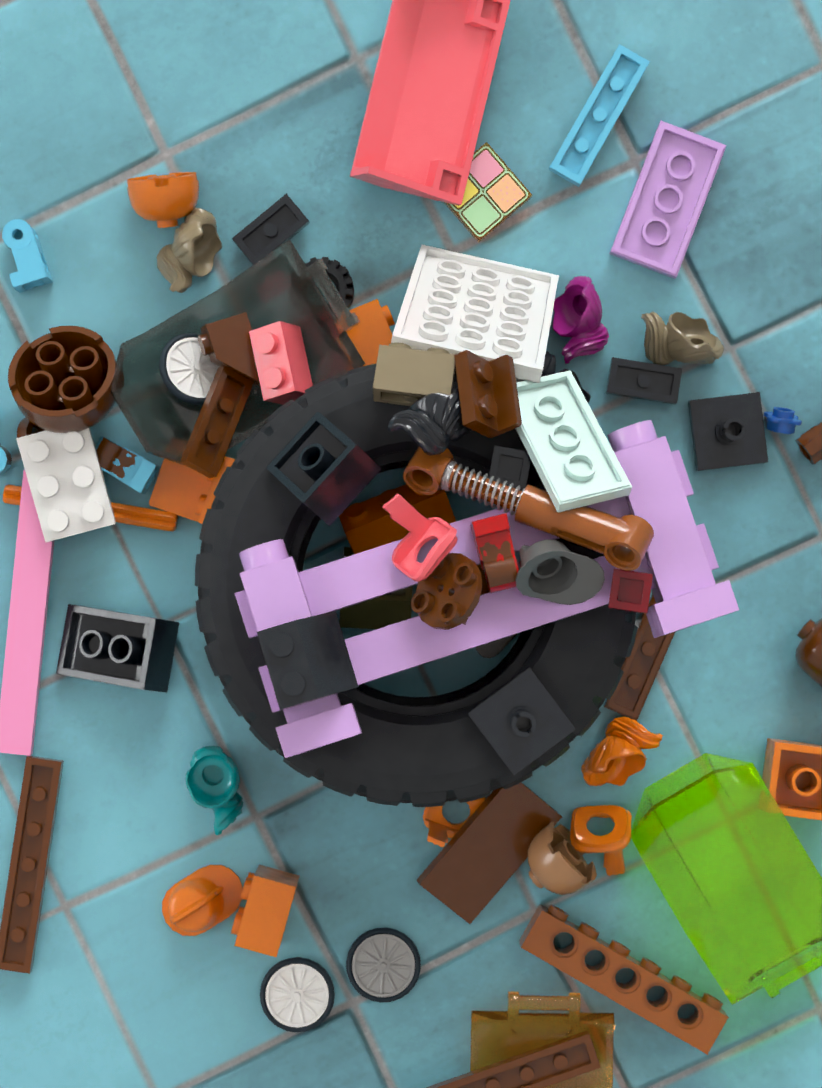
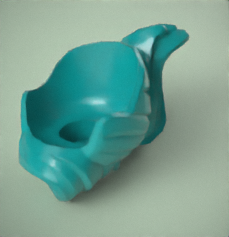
[185,746,243,835]

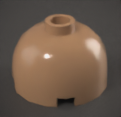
[528,822,597,895]

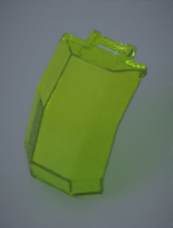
[631,753,822,1005]

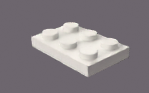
[16,428,116,543]

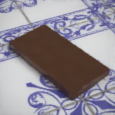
[417,782,562,924]

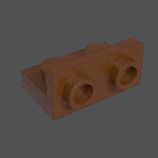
[454,350,522,439]

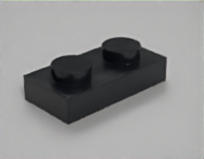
[232,193,310,268]
[606,357,683,405]

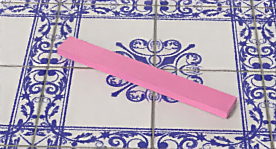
[0,470,54,756]

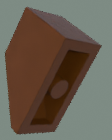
[198,312,260,386]

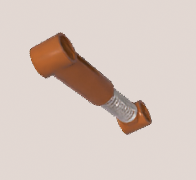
[403,447,654,571]

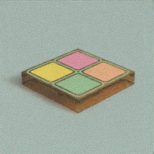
[444,142,533,243]

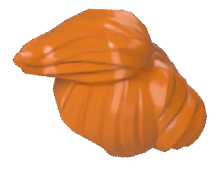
[581,716,663,786]

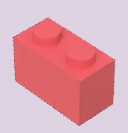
[249,321,313,405]

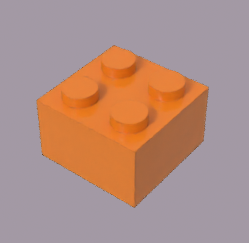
[759,738,822,820]
[231,864,300,957]

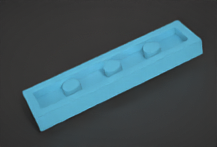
[549,44,650,187]

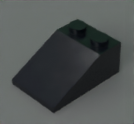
[56,604,179,693]

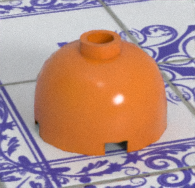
[127,172,199,228]

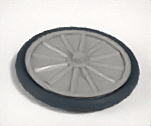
[346,928,421,1002]

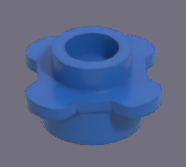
[763,407,802,434]

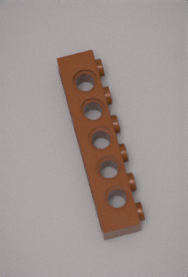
[519,904,729,1055]

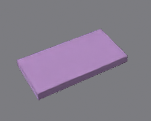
[610,121,727,279]

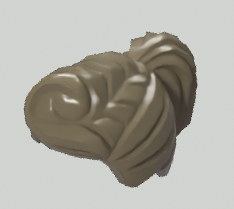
[156,208,222,293]
[641,311,724,365]

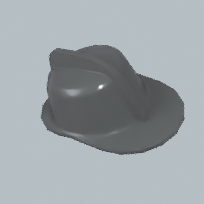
[515,539,605,605]

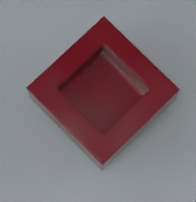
[608,568,653,614]

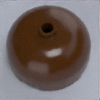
[8,326,120,433]

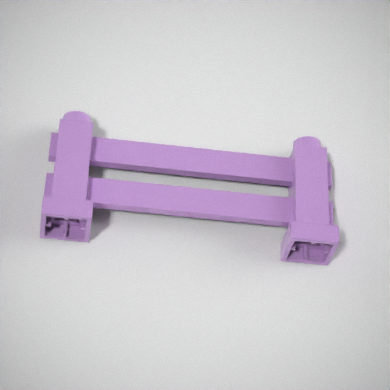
[235,420,739,758]

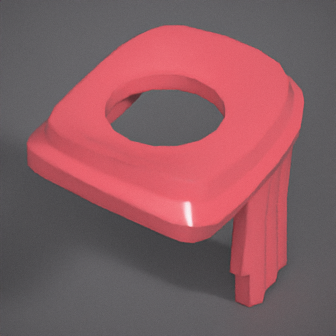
[383,494,458,582]

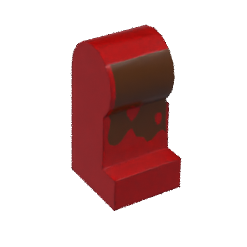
[470,513,519,593]

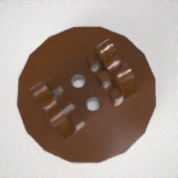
[411,553,483,630]

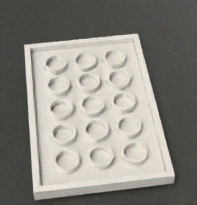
[391,245,559,383]

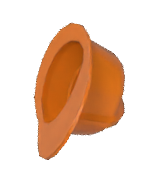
[162,865,243,936]

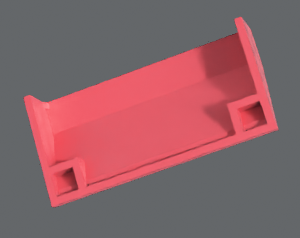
[350,0,511,206]

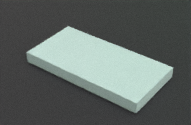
[515,370,632,513]

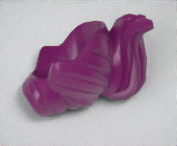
[552,276,609,364]

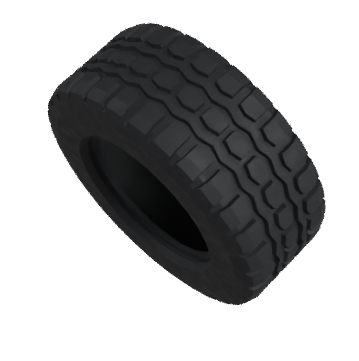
[195,364,638,807]

